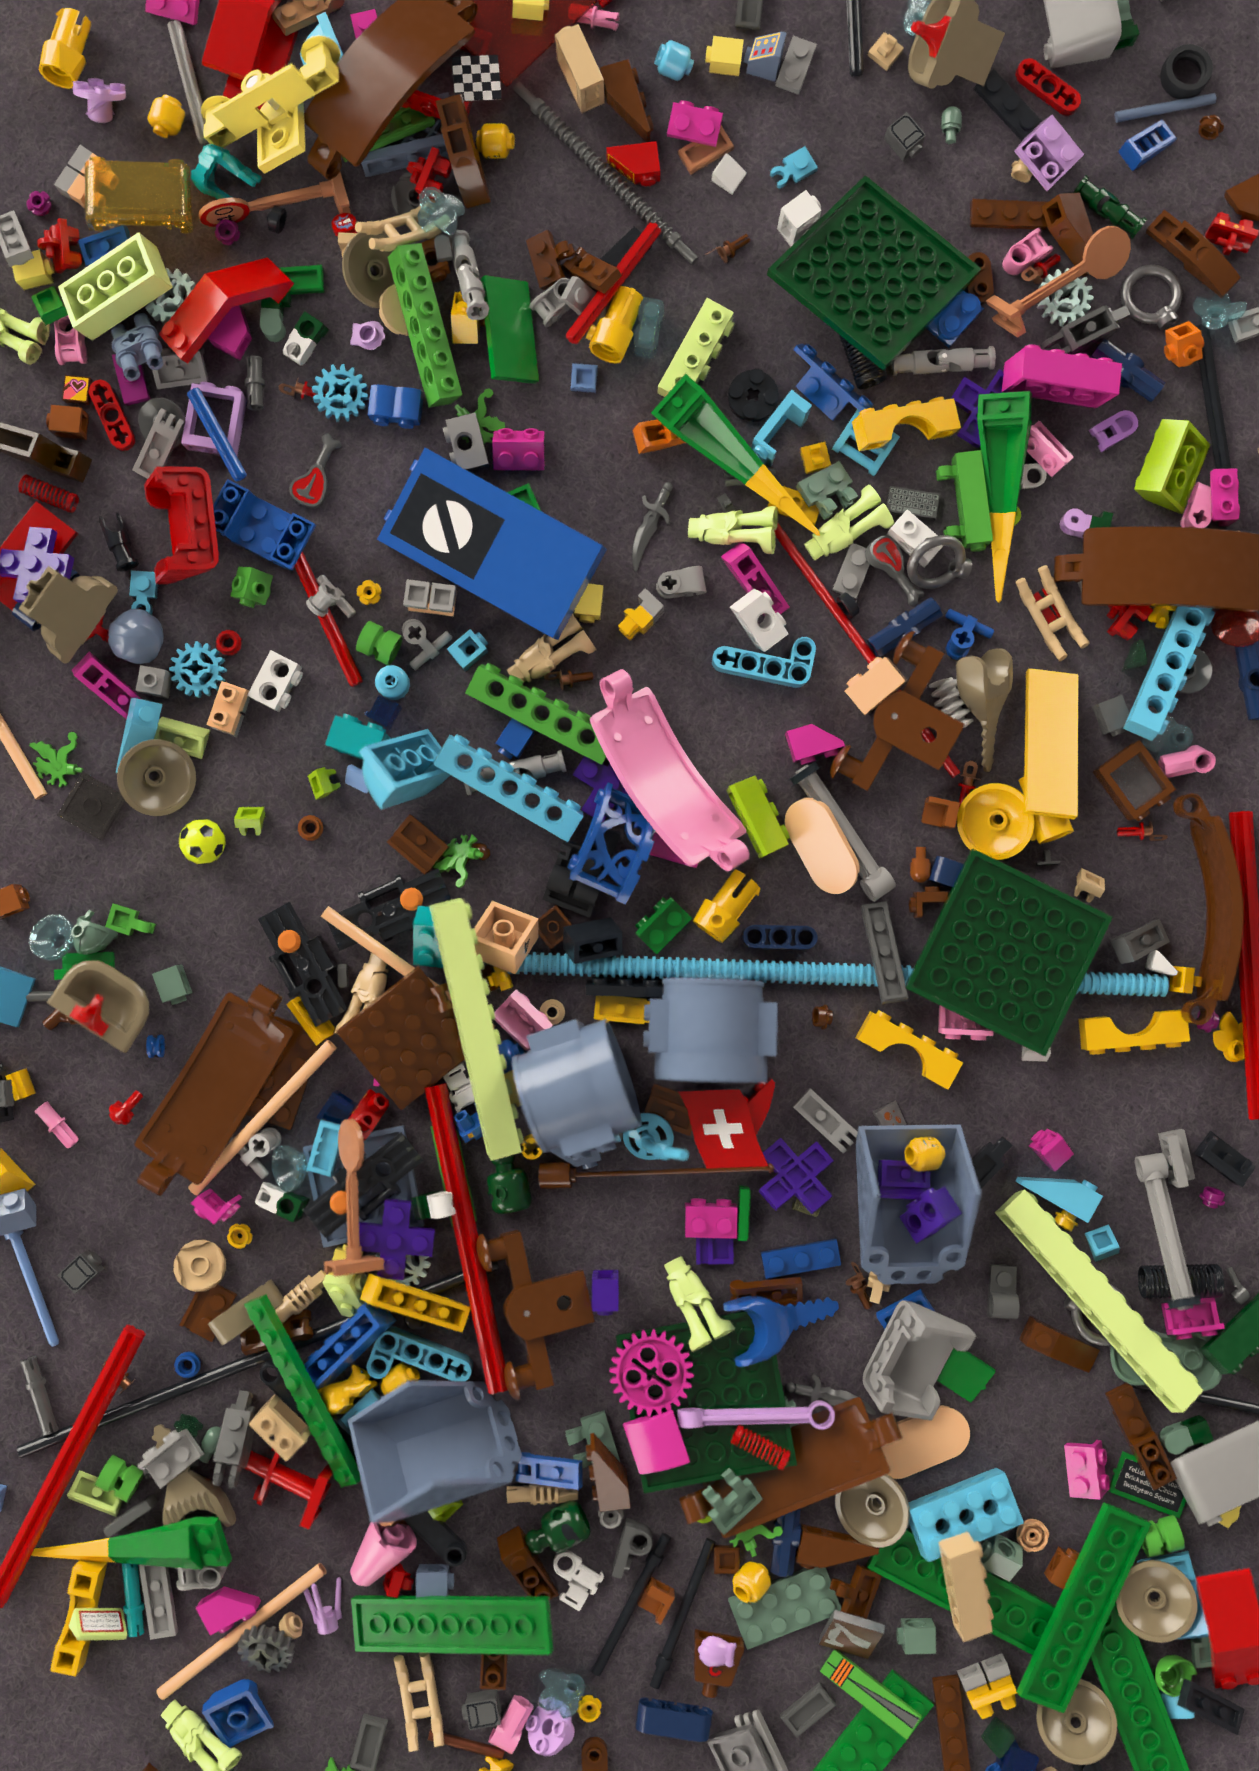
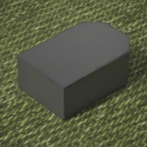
[434,235,453,262]
[337,964,349,987]

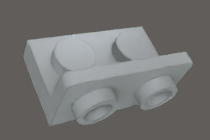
[152,348,209,389]
[1158,1129,1195,1188]
[137,1429,204,1489]

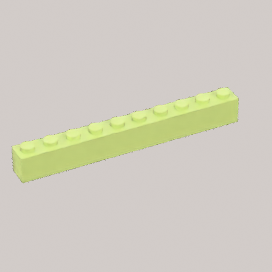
[429,898,524,1160]
[995,1189,1203,1412]

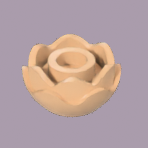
[1016,1519,1049,1552]

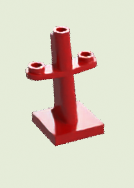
[245,1448,333,1529]

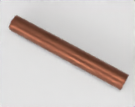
[428,1729,504,1760]

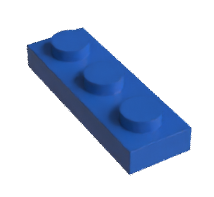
[761,1239,841,1279]

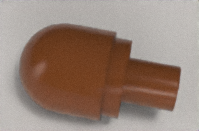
[910,847,931,883]

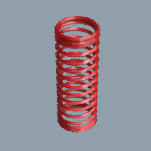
[18,474,79,513]
[731,1425,791,1470]

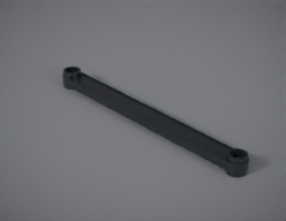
[259,1359,468,1567]

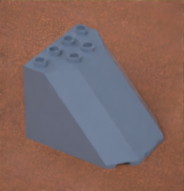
[856,1125,981,1285]
[348,1381,522,1524]

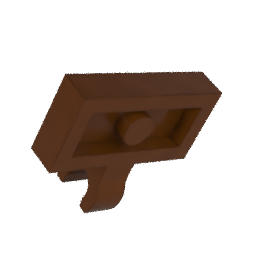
[526,230,575,290]
[829,1565,882,1619]

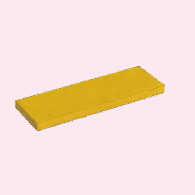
[1024,668,1078,819]

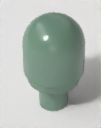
[941,106,962,144]
[199,1426,221,1463]

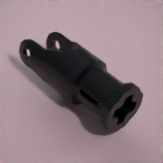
[99,512,139,572]

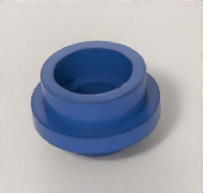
[174,1351,201,1378]

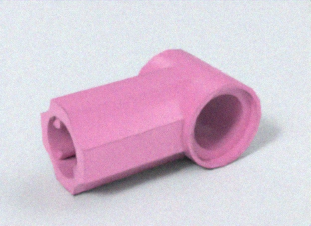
[1158,745,1216,778]
[488,1695,533,1754]

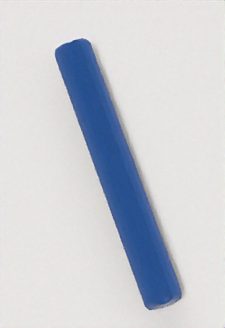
[187,387,247,482]

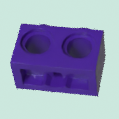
[900,1187,962,1244]
[592,1270,619,1316]

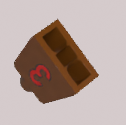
[694,1629,744,1698]

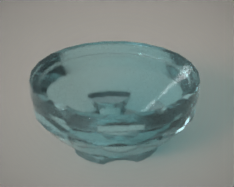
[29,914,74,960]
[271,1145,308,1192]

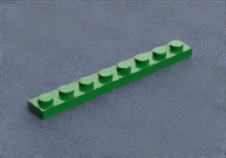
[244,1294,361,1487]

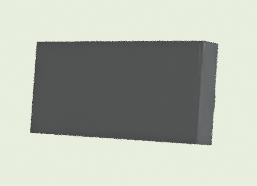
[717,493,736,513]
[1036,850,1060,866]

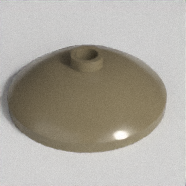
[342,231,395,309]
[117,739,196,816]
[835,1474,910,1547]
[1116,1560,1197,1643]
[1036,1679,1117,1765]

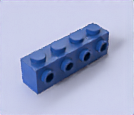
[304,1302,396,1389]

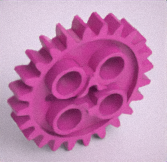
[609,1329,694,1417]

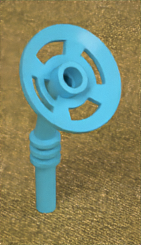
[623,1113,688,1160]

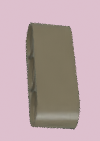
[208,1279,284,1345]

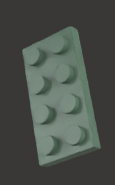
[728,1567,841,1650]

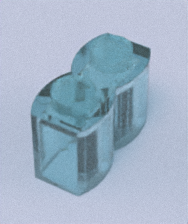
[633,297,664,359]

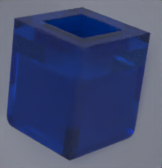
[364,695,402,729]
[316,1090,358,1125]
[996,1735,1039,1771]

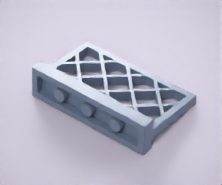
[361,92,450,177]

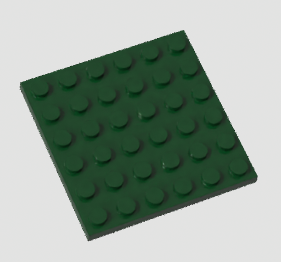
[767,175,981,371]
[906,849,1113,1057]
[616,1311,797,1494]

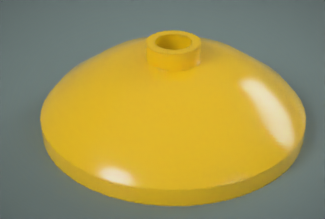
[957,783,1035,860]

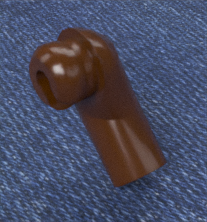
[42,1009,77,1031]

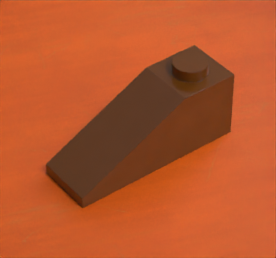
[1019,1316,1100,1373]
[795,1524,879,1569]

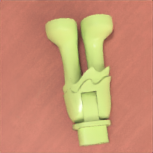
[0,308,50,365]
[804,485,895,560]
[688,506,778,554]
[664,1256,735,1352]
[161,1699,242,1771]

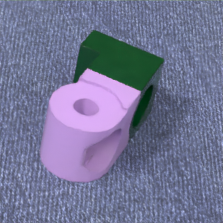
[1060,509,1113,538]

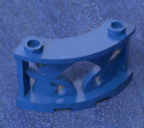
[568,782,655,904]

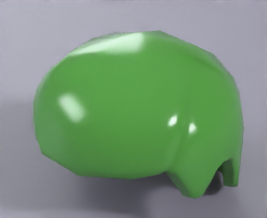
[1155,1654,1197,1697]

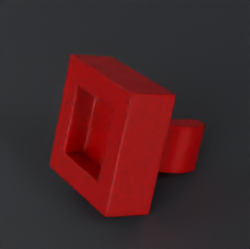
[383,1563,414,1598]

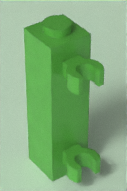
[936,450,993,552]

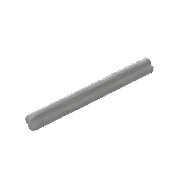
[167,20,209,144]

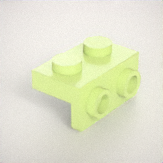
[322,1272,367,1317]

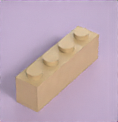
[938,1532,994,1642]

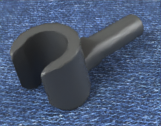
[1226,1266,1250,1305]

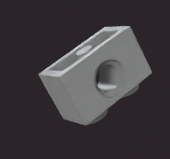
[443,413,489,471]

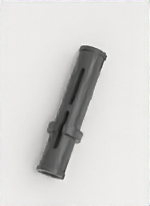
[20,1355,59,1436]

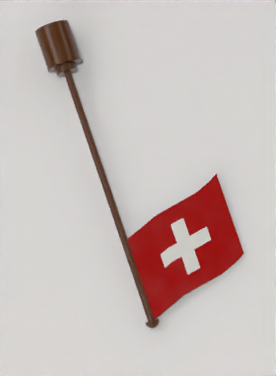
[539,1089,774,1189]

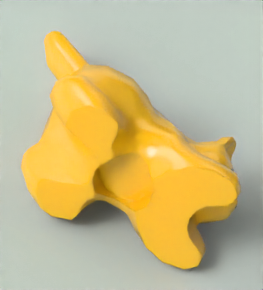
[317,1364,378,1414]

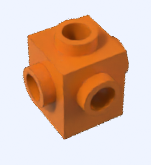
[1164,321,1204,368]

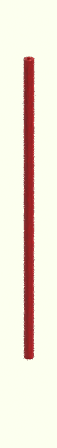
[761,508,960,778]

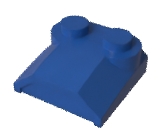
[926,291,984,348]
[202,1679,274,1748]

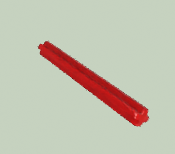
[566,223,661,344]
[294,551,363,687]

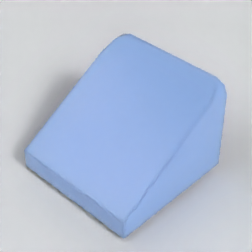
[345,764,369,794]

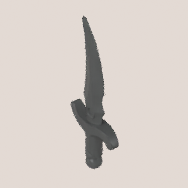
[632,482,673,572]
[786,1373,876,1415]

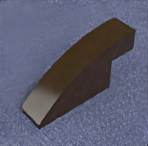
[0,422,92,483]

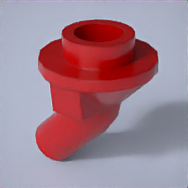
[109,1091,143,1125]

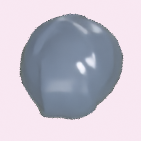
[108,609,164,664]

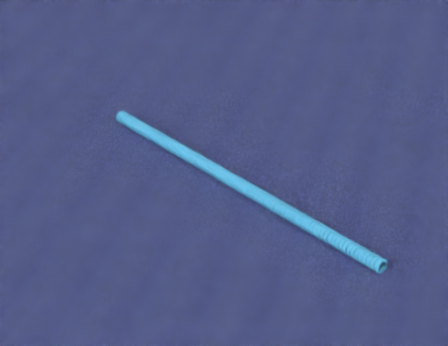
[508,952,1169,997]

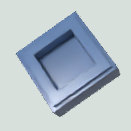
[571,364,598,392]

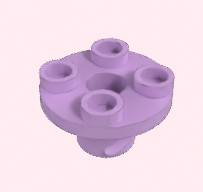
[73,78,126,123]
[525,1698,575,1756]

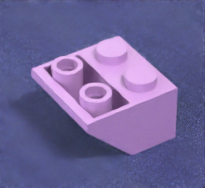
[1014,115,1084,191]

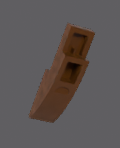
[436,94,491,209]
[1146,210,1241,298]
[1105,1383,1177,1490]

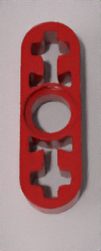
[1016,58,1081,116]
[89,380,135,451]

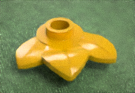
[1213,1011,1244,1062]

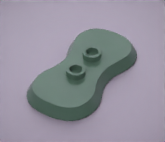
[1110,1327,1222,1391]

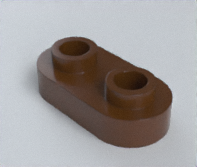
[966,252,994,305]
[582,1737,608,1771]

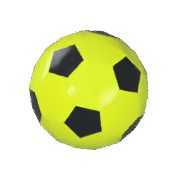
[179,819,226,865]

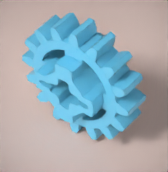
[312,364,368,422]
[169,641,227,698]

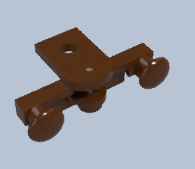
[830,631,965,791]
[477,1230,595,1400]

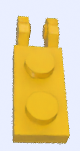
[594,996,650,1024]

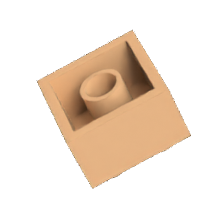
[845,657,908,715]
[474,901,538,974]

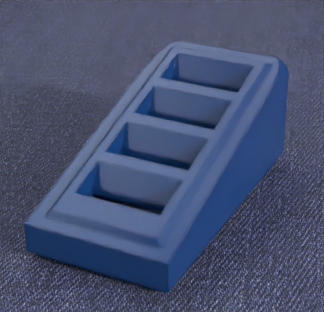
[1119,119,1177,171]

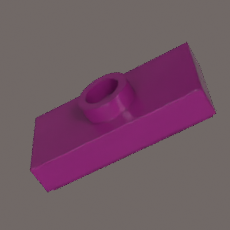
[112,354,151,406]

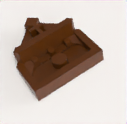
[1224,174,1259,221]

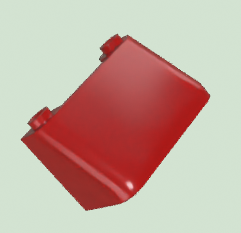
[144,466,219,584]

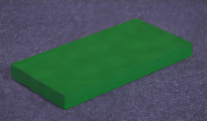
[480,275,539,384]

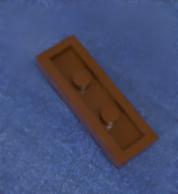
[970,199,1047,230]

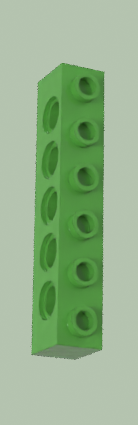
[387,243,463,407]
[465,663,606,765]

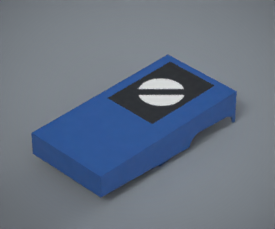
[377,448,607,640]

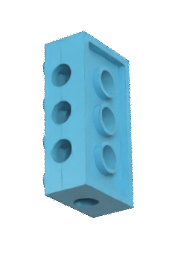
[908,1468,1024,1562]

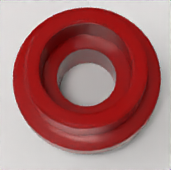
[216,630,242,656]

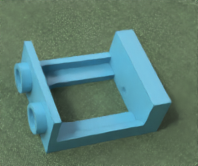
[751,390,812,467]

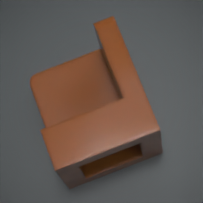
[921,796,960,829]
[638,1577,675,1625]

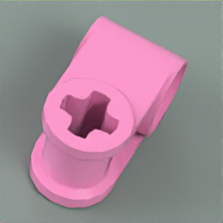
[1003,228,1054,275]
[54,315,87,365]
[1180,482,1212,528]

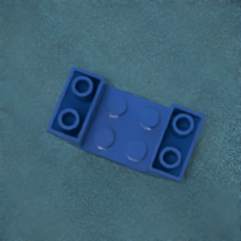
[213,479,316,570]

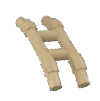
[355,199,451,252]
[1016,565,1090,661]
[394,1653,444,1752]

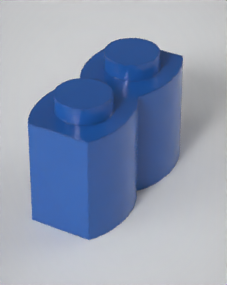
[368,385,424,429]

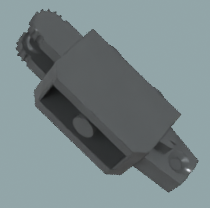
[1041,305,1130,355]
[212,1390,255,1488]

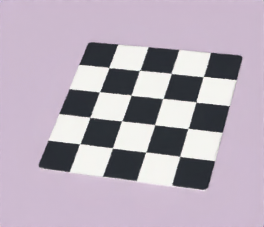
[452,55,501,101]

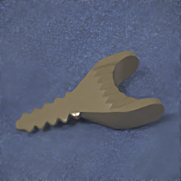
[956,648,1013,772]
[152,1424,236,1527]

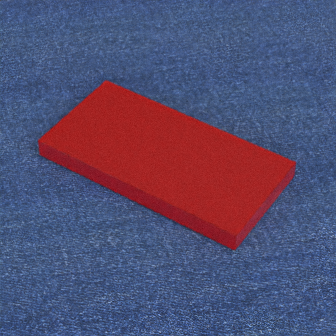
[222,15,299,110]
[0,501,78,611]

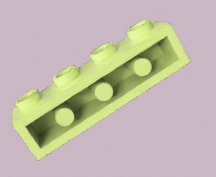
[658,298,735,397]

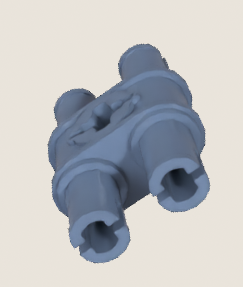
[111,313,163,381]

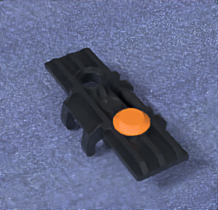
[327,869,452,951]
[258,902,348,1027]
[303,1132,424,1238]

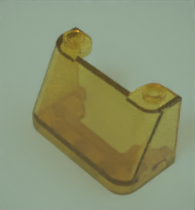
[84,157,194,233]

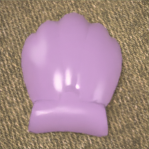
[350,321,385,350]
[698,1636,736,1667]

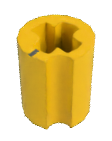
[5,1068,36,1101]
[521,1134,542,1160]

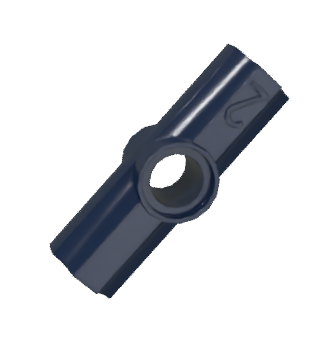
[1090,338,1166,402]
[867,597,943,658]
[1234,641,1259,721]
[770,1508,801,1577]

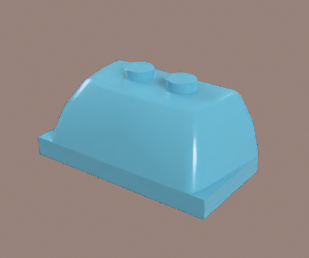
[359,729,450,810]

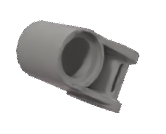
[530,278,570,327]
[656,566,707,599]
[176,1566,227,1591]

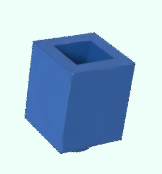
[496,718,535,760]

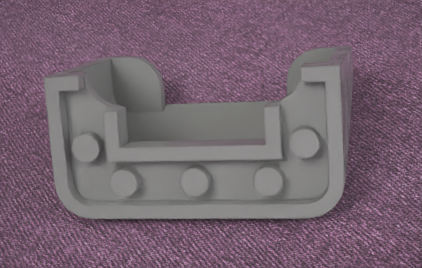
[1043,0,1122,69]
[863,1301,976,1421]
[1170,1421,1259,1527]

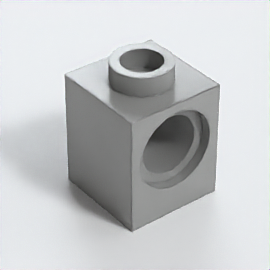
[136,665,173,699]

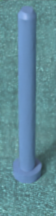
[4,1230,59,1347]

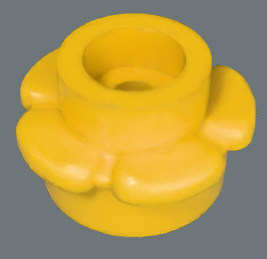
[357,580,382,605]
[1055,1210,1078,1232]
[227,1224,253,1249]
[576,1695,602,1722]

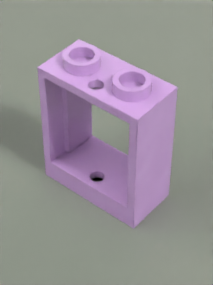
[181,382,247,455]

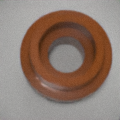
[298,815,324,841]

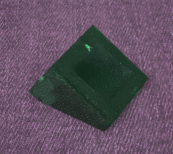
[1122,640,1147,671]
[981,1717,1015,1759]

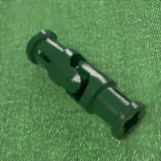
[1073,175,1147,239]

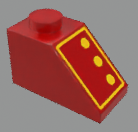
[606,141,660,186]

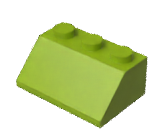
[1134,419,1211,514]
[726,775,790,859]

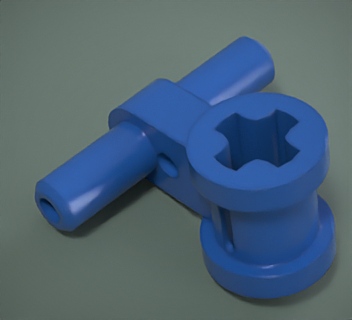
[945,609,994,660]

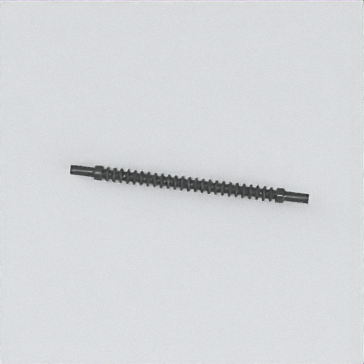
[513,81,699,265]

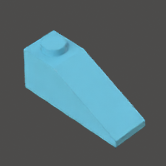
[116,698,162,773]
[1016,1177,1103,1223]

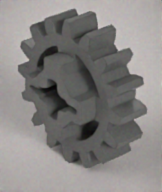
[237,1625,295,1673]

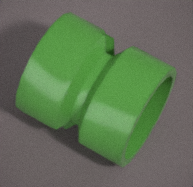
[356,621,403,666]
[95,1454,144,1503]
[1142,1515,1185,1558]

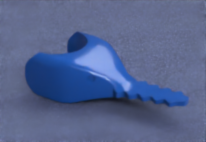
[723,1296,839,1366]

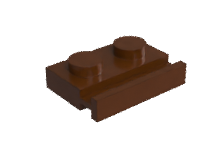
[387,814,450,875]
[644,1083,692,1136]
[179,1284,237,1342]

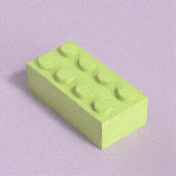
[58,232,173,341]

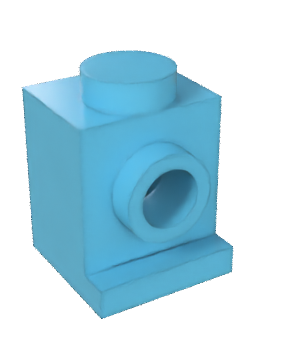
[447,629,488,672]

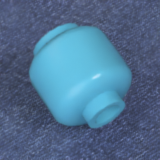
[655,40,694,81]
[375,665,410,700]

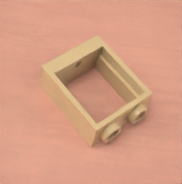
[555,24,604,113]
[249,1394,311,1461]

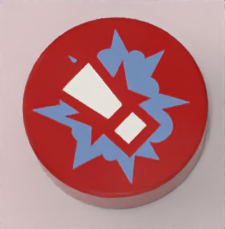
[331,213,357,237]

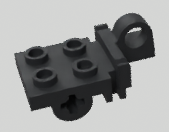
[542,829,621,917]

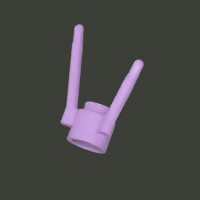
[303,1577,342,1635]

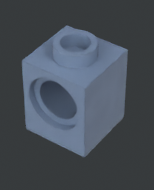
[416,1564,455,1597]

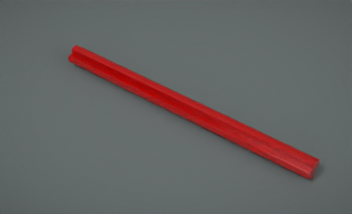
[1229,811,1259,1120]
[425,1083,508,1394]
[0,1325,146,1609]

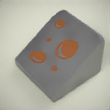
[873,1101,906,1126]

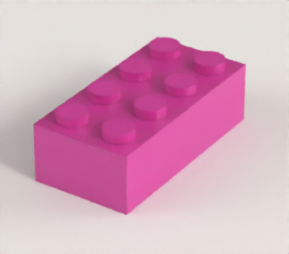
[1002,345,1122,408]

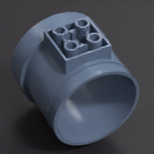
[643,978,777,1082]
[512,1019,642,1161]

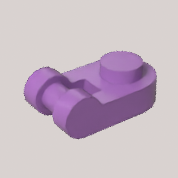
[1089,410,1138,453]

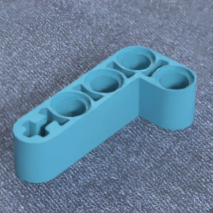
[712,637,816,688]
[366,1326,473,1381]

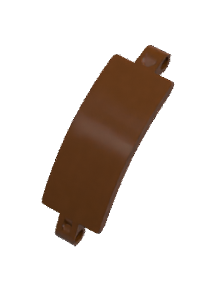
[304,0,478,180]
[1054,527,1259,612]
[1173,793,1243,1025]
[134,984,293,1196]
[679,1397,903,1538]

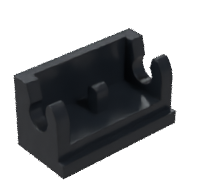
[1194,1131,1256,1188]

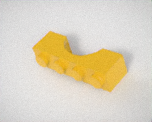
[852,397,961,451]
[1078,1009,1190,1055]
[855,1010,963,1089]
[50,1560,108,1677]

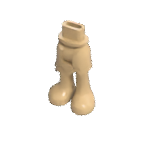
[507,614,597,683]
[334,953,389,1035]

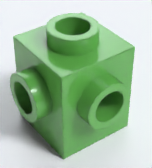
[231,567,273,608]

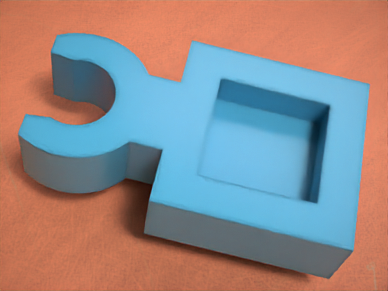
[770,146,818,188]
[129,570,158,615]

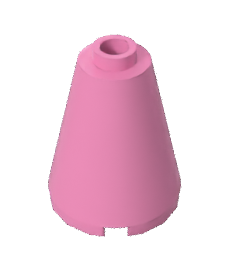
[350,1522,417,1586]

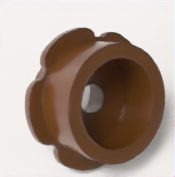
[1199,115,1224,140]
[812,1004,833,1030]

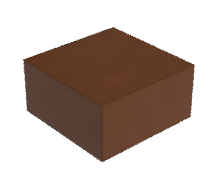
[538,905,572,950]

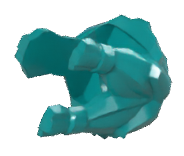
[191,144,262,199]

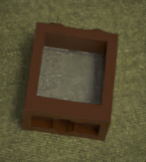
[1092,740,1176,821]

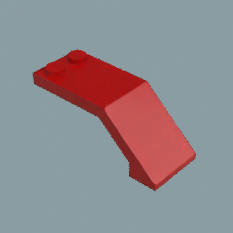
[202,0,281,80]
[159,257,294,364]
[1196,1568,1259,1689]

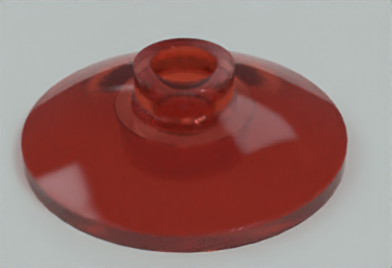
[1211,609,1259,647]

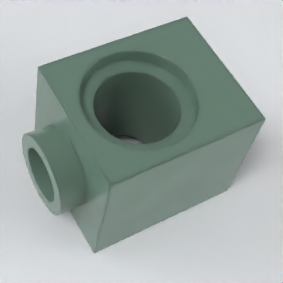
[152,965,192,1005]
[981,1534,1023,1582]
[896,1618,936,1654]

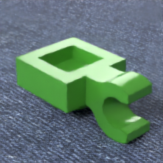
[105,904,156,936]

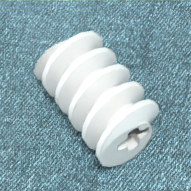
[928,677,973,728]

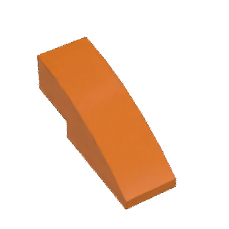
[633,420,685,454]

